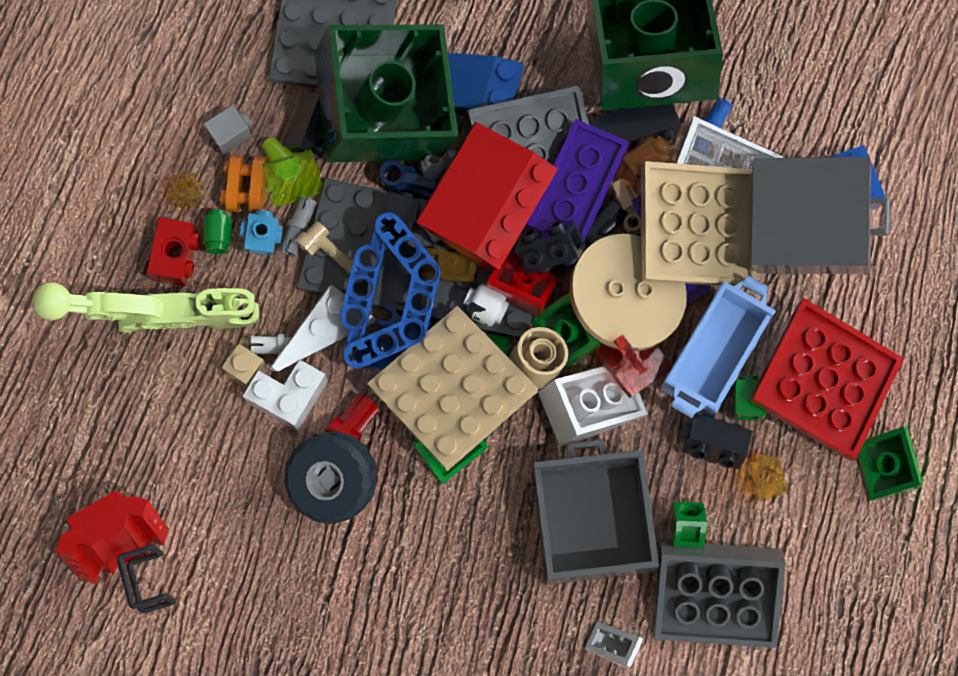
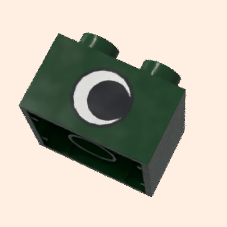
[587,0,723,110]

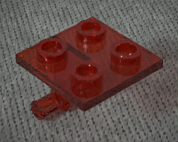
[593,334,673,399]

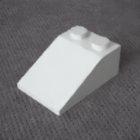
[538,360,648,447]

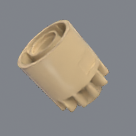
[508,327,568,389]

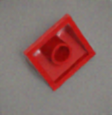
[486,254,559,318]

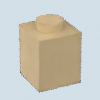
[221,344,267,389]

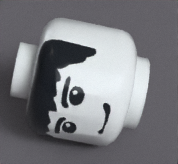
[463,283,509,327]

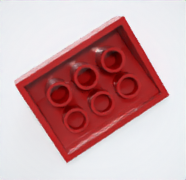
[415,122,558,271]

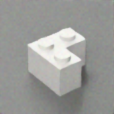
[243,359,328,432]

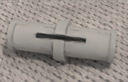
[279,196,317,257]

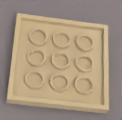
[641,161,757,287]
[367,306,538,471]

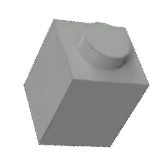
[204,105,252,155]

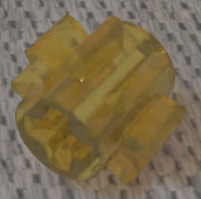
[168,172,205,210]

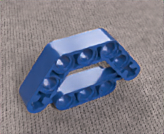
[340,212,441,368]

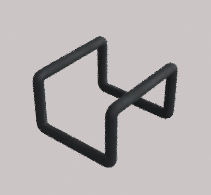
[117,545,177,614]

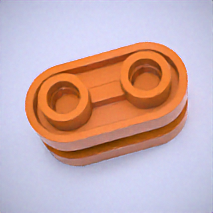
[220,155,268,213]

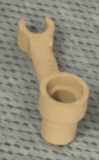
[294,221,364,284]

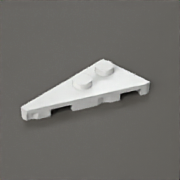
[269,284,376,371]

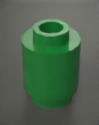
[202,210,232,254]

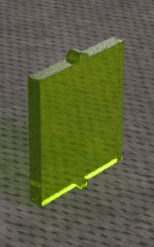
[262,150,323,207]

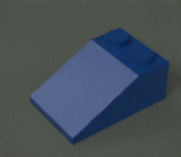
[448,53,524,117]

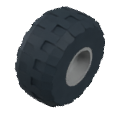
[284,431,378,524]

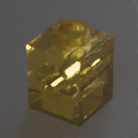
[745,454,788,503]

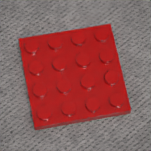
[749,298,904,461]

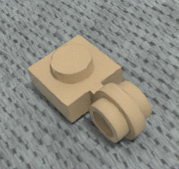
[612,179,641,235]

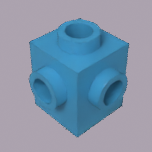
[240,210,283,256]

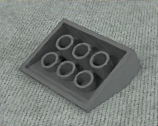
[654,541,786,648]

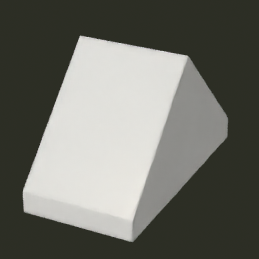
[585,621,643,670]

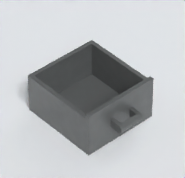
[751,157,890,275]
[532,440,659,585]

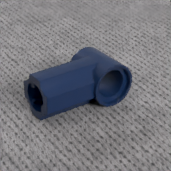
[380,160,437,199]

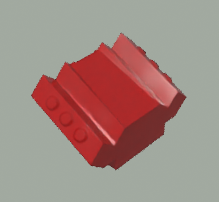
[56,491,169,584]

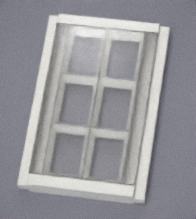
[674,116,785,169]

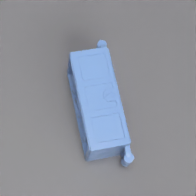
[661,275,776,418]

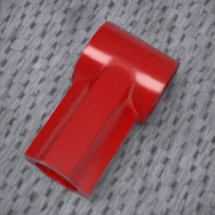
[325,393,380,441]

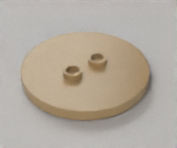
[569,234,686,351]

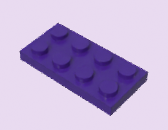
[526,119,630,242]

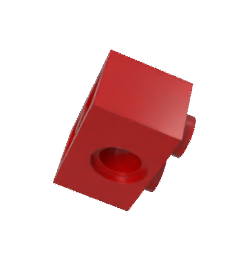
[147,217,201,287]

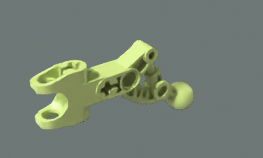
[31,282,260,333]

